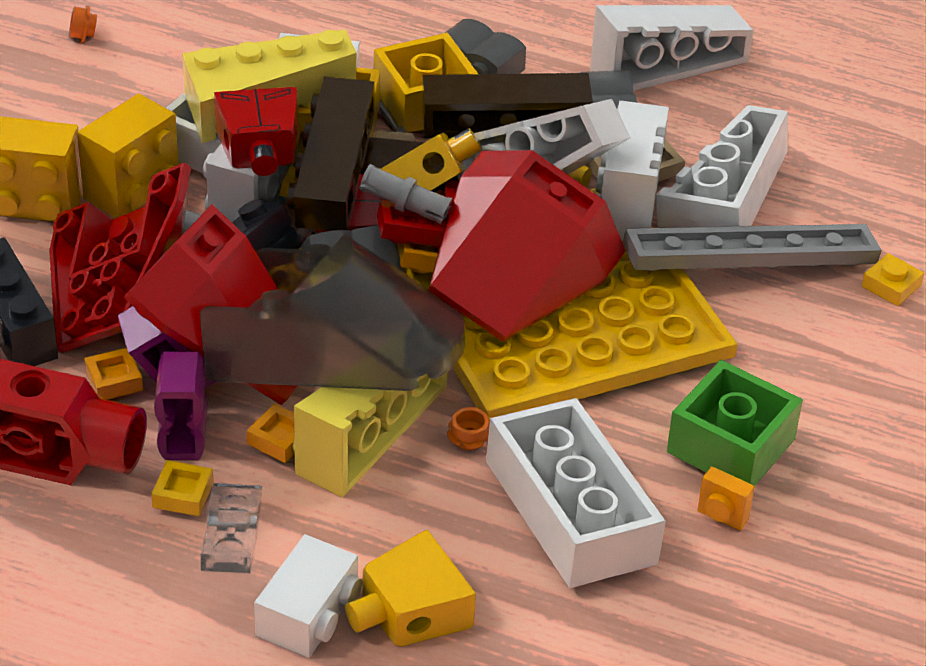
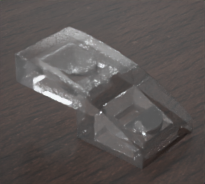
[200,483,262,574]

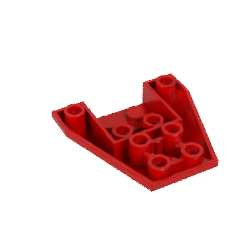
[428,150,626,342]
[49,162,191,353]
[124,204,319,405]

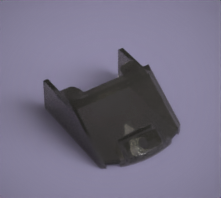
[200,234,465,391]

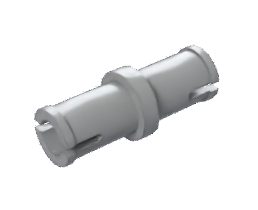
[359,164,453,225]

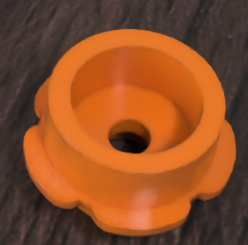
[69,6,97,43]
[447,407,490,450]

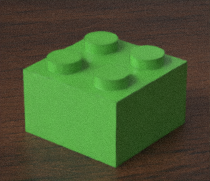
[667,360,803,486]

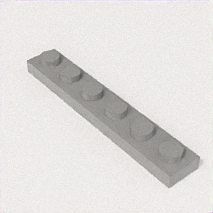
[623,224,882,271]

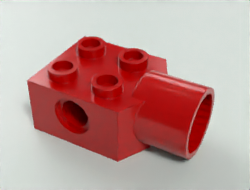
[0,359,147,486]

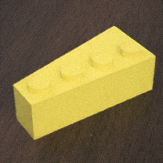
[182,29,356,143]
[293,332,448,498]

